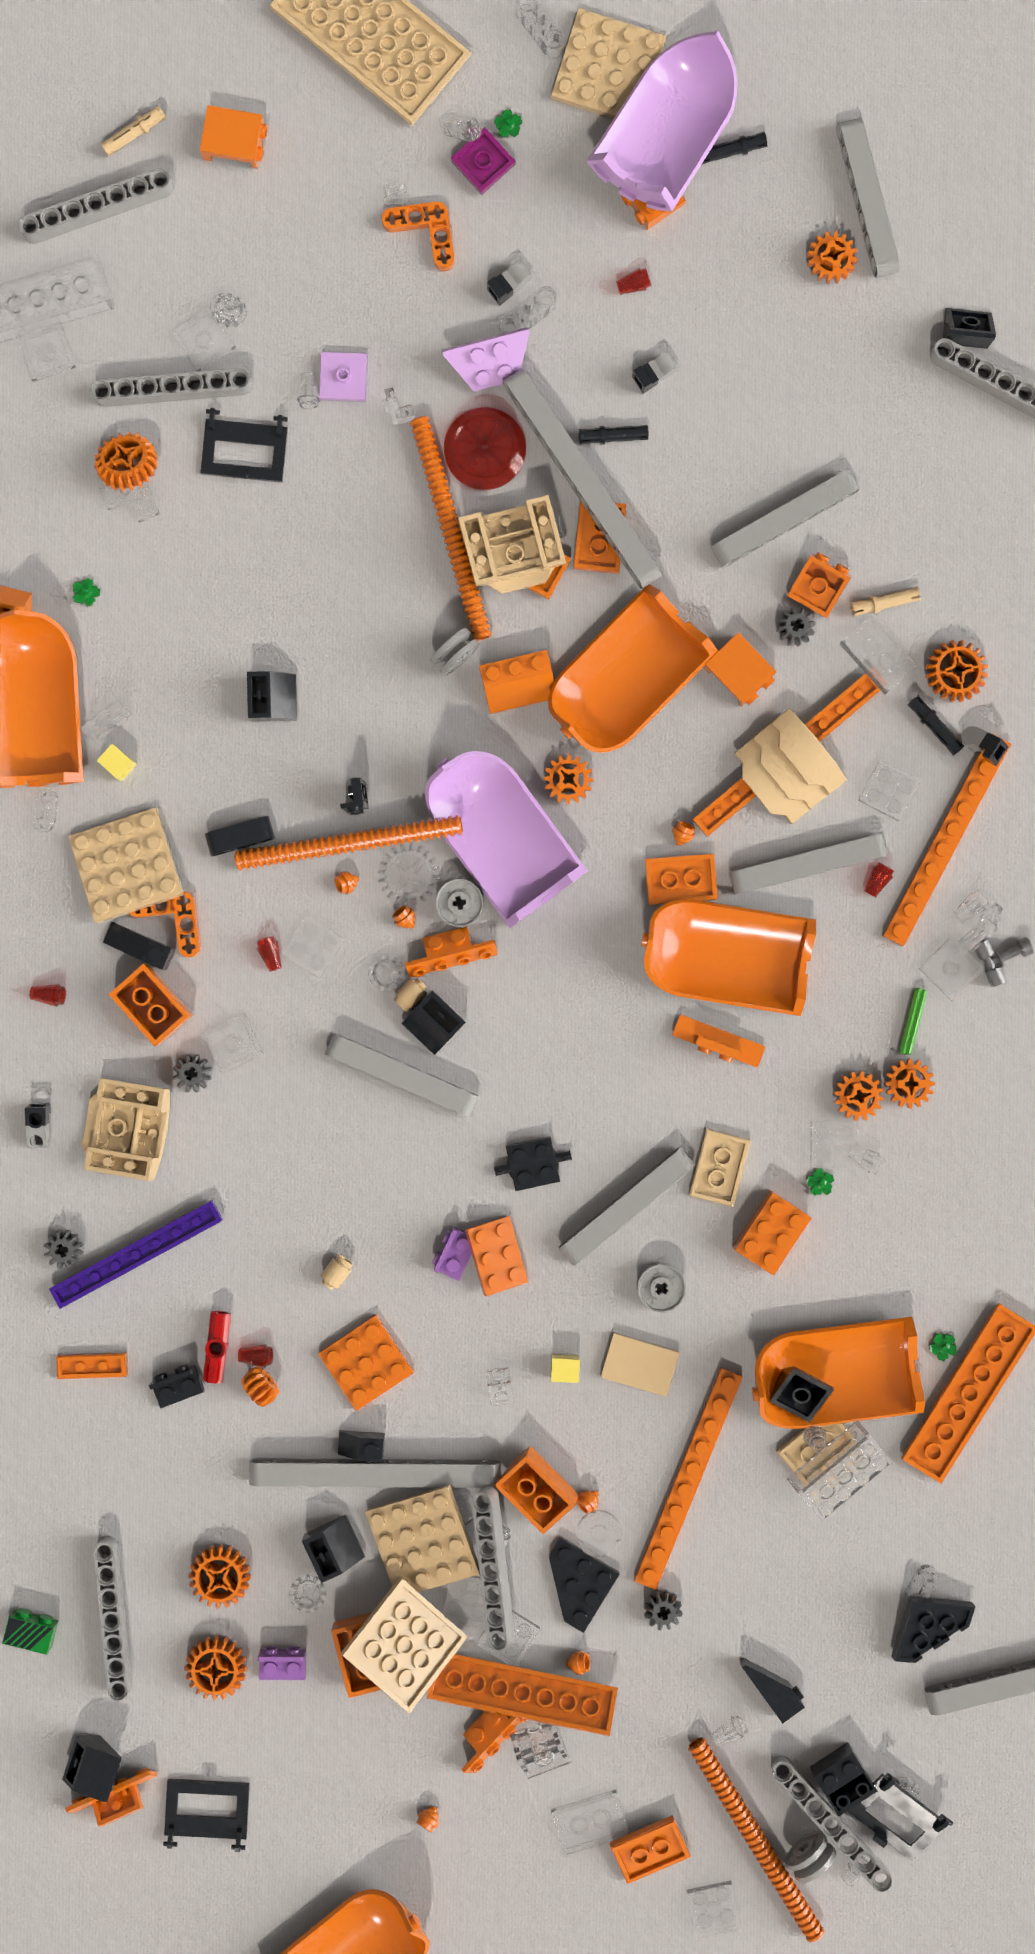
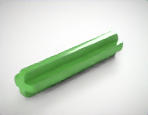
[899,988,927,1055]

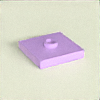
[319,352,368,402]

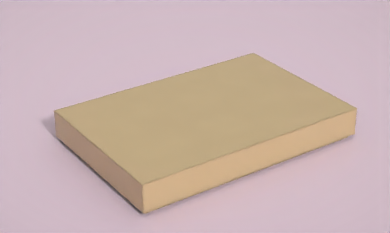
[689,1129,751,1207]
[600,1332,680,1397]
[776,1423,859,1488]

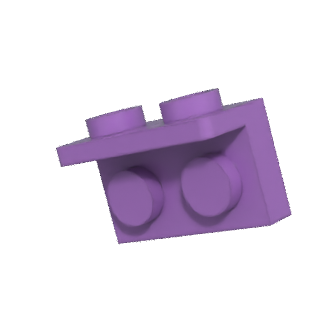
[432,1227,472,1281]
[258,1646,306,1680]

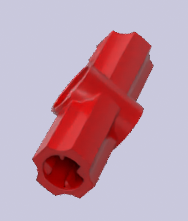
[202,1311,231,1384]

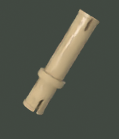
[100,105,166,157]
[850,586,921,617]

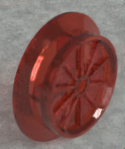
[444,407,526,490]

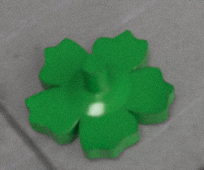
[494,109,522,138]
[73,578,100,607]
[806,1168,834,1196]
[929,1333,958,1361]

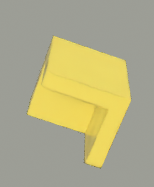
[97,744,137,781]
[551,1354,580,1383]

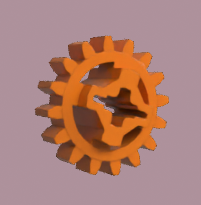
[807,231,858,284]
[543,754,594,805]
[884,1058,935,1109]
[833,1071,884,1121]

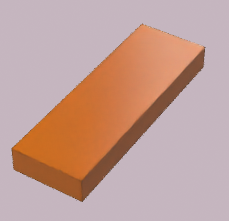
[56,1352,128,1379]

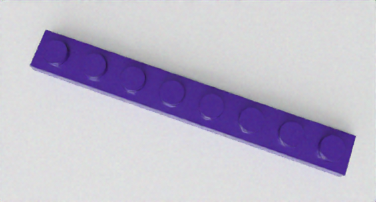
[49,1200,223,1309]

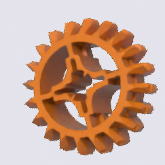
[95,432,158,492]
[925,640,988,702]
[188,1544,251,1609]
[184,1635,247,1701]

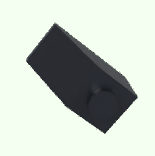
[338,1430,385,1462]

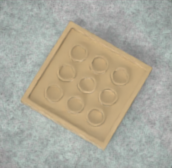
[551,8,666,119]
[68,807,184,924]
[365,1484,480,1592]
[340,1577,468,1714]

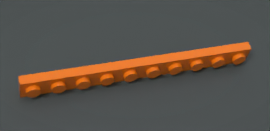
[692,671,883,837]
[882,733,1011,946]
[634,1367,743,1590]

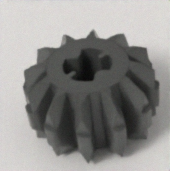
[776,607,816,647]
[173,1054,212,1093]
[44,1230,84,1269]
[643,1589,683,1631]

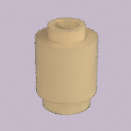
[393,978,427,1012]
[320,1254,353,1290]

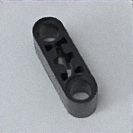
[205,816,275,856]

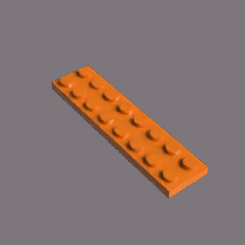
[901,1303,1035,1484]
[427,1654,618,1737]

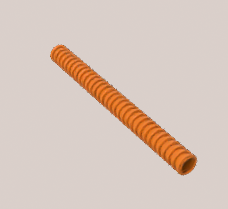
[410,416,492,641]
[234,815,463,871]
[688,1737,825,1942]

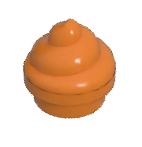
[672,821,695,846]
[334,871,359,894]
[392,905,415,929]
[576,1490,599,1514]
[565,1651,590,1675]
[416,1806,439,1833]

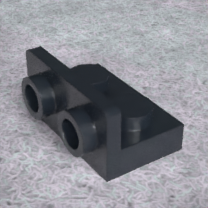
[340,778,369,815]
[149,1364,205,1409]

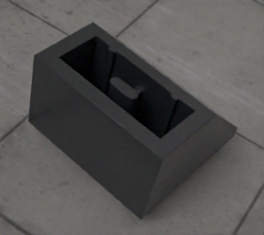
[247,671,297,722]
[401,990,466,1055]
[302,1515,365,1583]
[62,1735,122,1802]
[810,1742,878,1816]

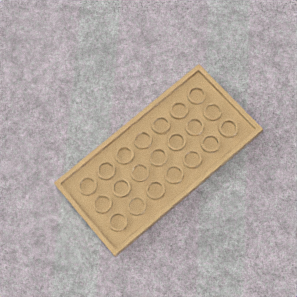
[270,0,471,126]

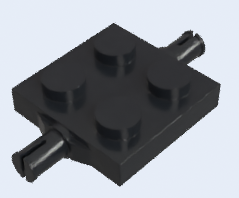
[494,1136,572,1191]

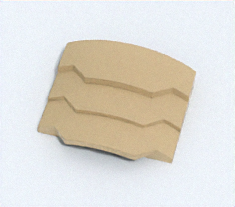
[458,495,566,594]
[734,709,847,824]
[81,1078,170,1181]

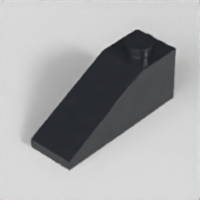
[103,922,176,970]
[740,1658,805,1724]

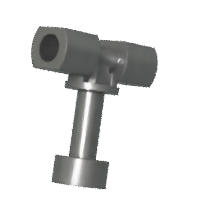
[973,937,1034,987]

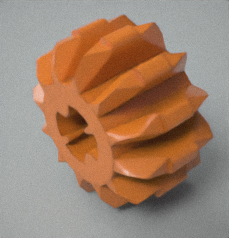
[241,1366,280,1407]

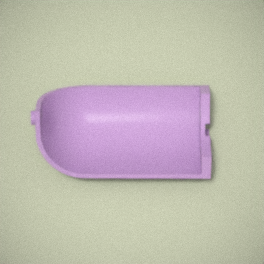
[587,31,737,211]
[425,751,588,928]

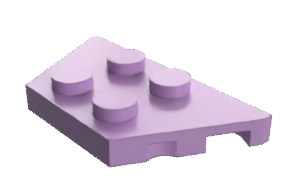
[442,327,530,392]

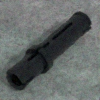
[701,132,768,165]
[578,425,649,445]
[907,695,964,756]

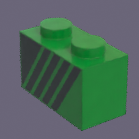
[2,1609,59,1655]

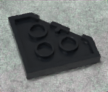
[549,1536,620,1633]
[891,1596,975,1663]

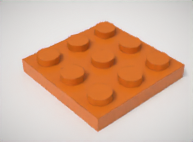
[318,1315,414,1411]

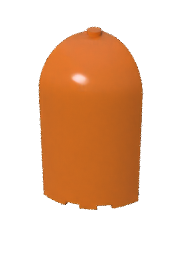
[548,584,718,753]
[0,607,83,788]
[641,900,816,1016]
[752,1317,925,1429]
[280,1889,430,1954]

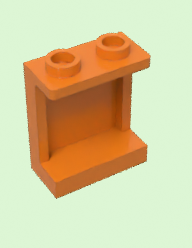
[200,105,268,169]
[703,632,777,707]

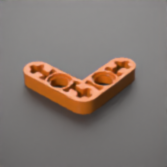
[382,202,454,272]
[129,891,201,958]

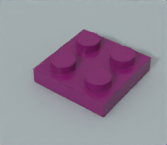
[451,127,516,195]

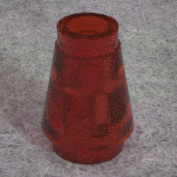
[616,268,651,295]
[864,862,894,898]
[256,936,282,972]
[29,984,66,1007]
[238,1344,273,1368]

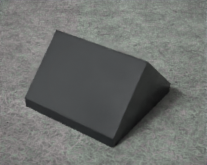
[943,308,996,349]
[769,1366,834,1423]

